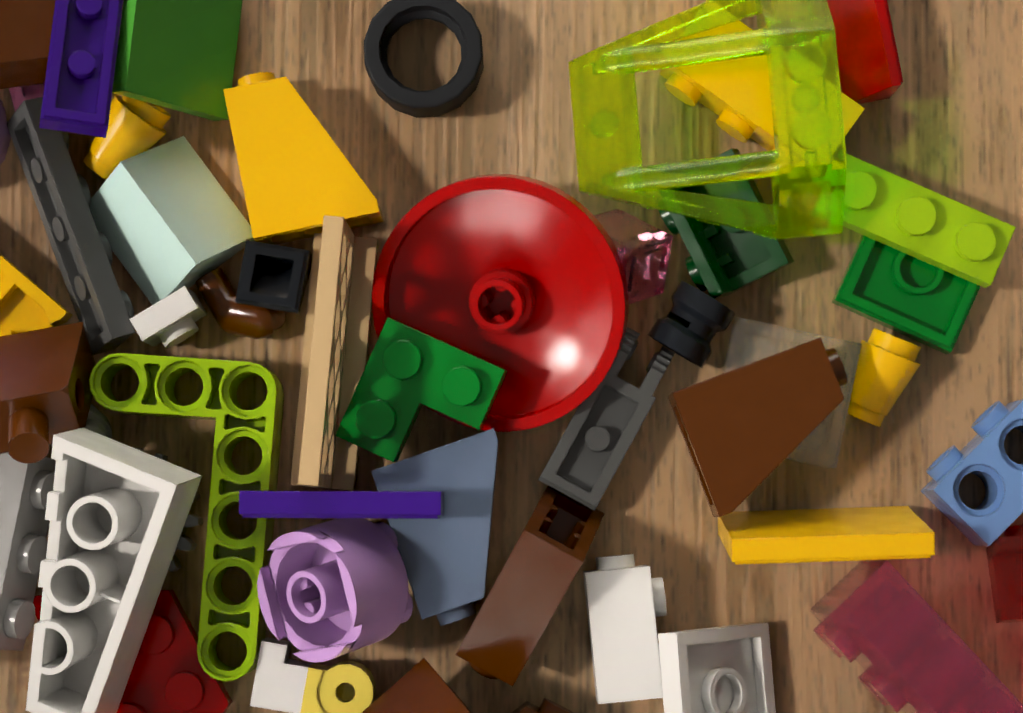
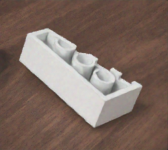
[26,427,202,713]

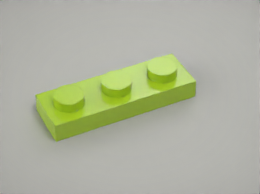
[810,150,1016,288]

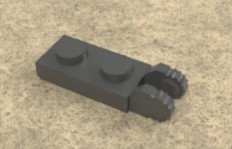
[538,327,675,511]

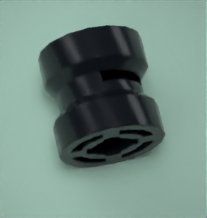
[648,281,735,368]

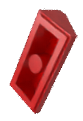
[824,0,903,104]

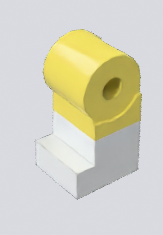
[250,637,376,713]

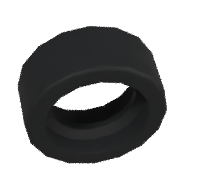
[364,0,484,118]

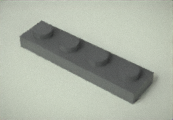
[7,97,135,355]

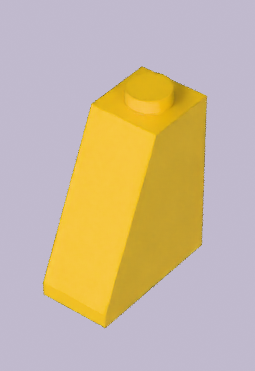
[223,72,384,245]

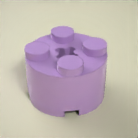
[257,518,413,663]

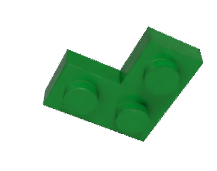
[335,318,508,462]

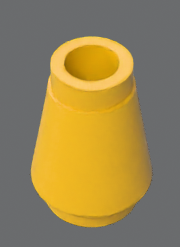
[83,95,171,180]
[845,327,921,427]

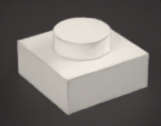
[129,286,207,348]

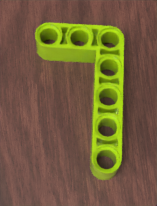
[89,353,284,681]

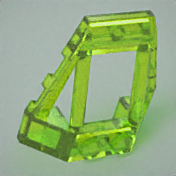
[568,0,847,240]

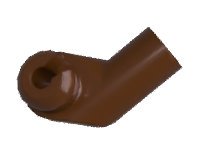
[195,268,286,339]

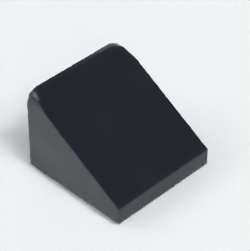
[235,240,312,314]

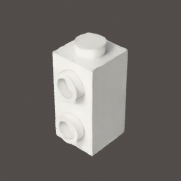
[583,554,667,704]

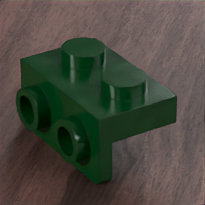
[656,148,794,299]

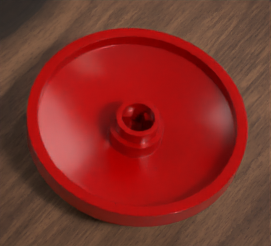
[372,174,629,432]

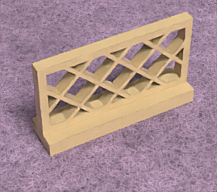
[290,215,379,491]

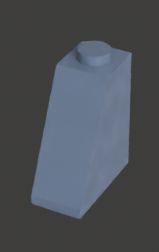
[371,428,499,626]

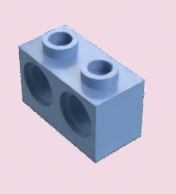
[921,399,1023,546]

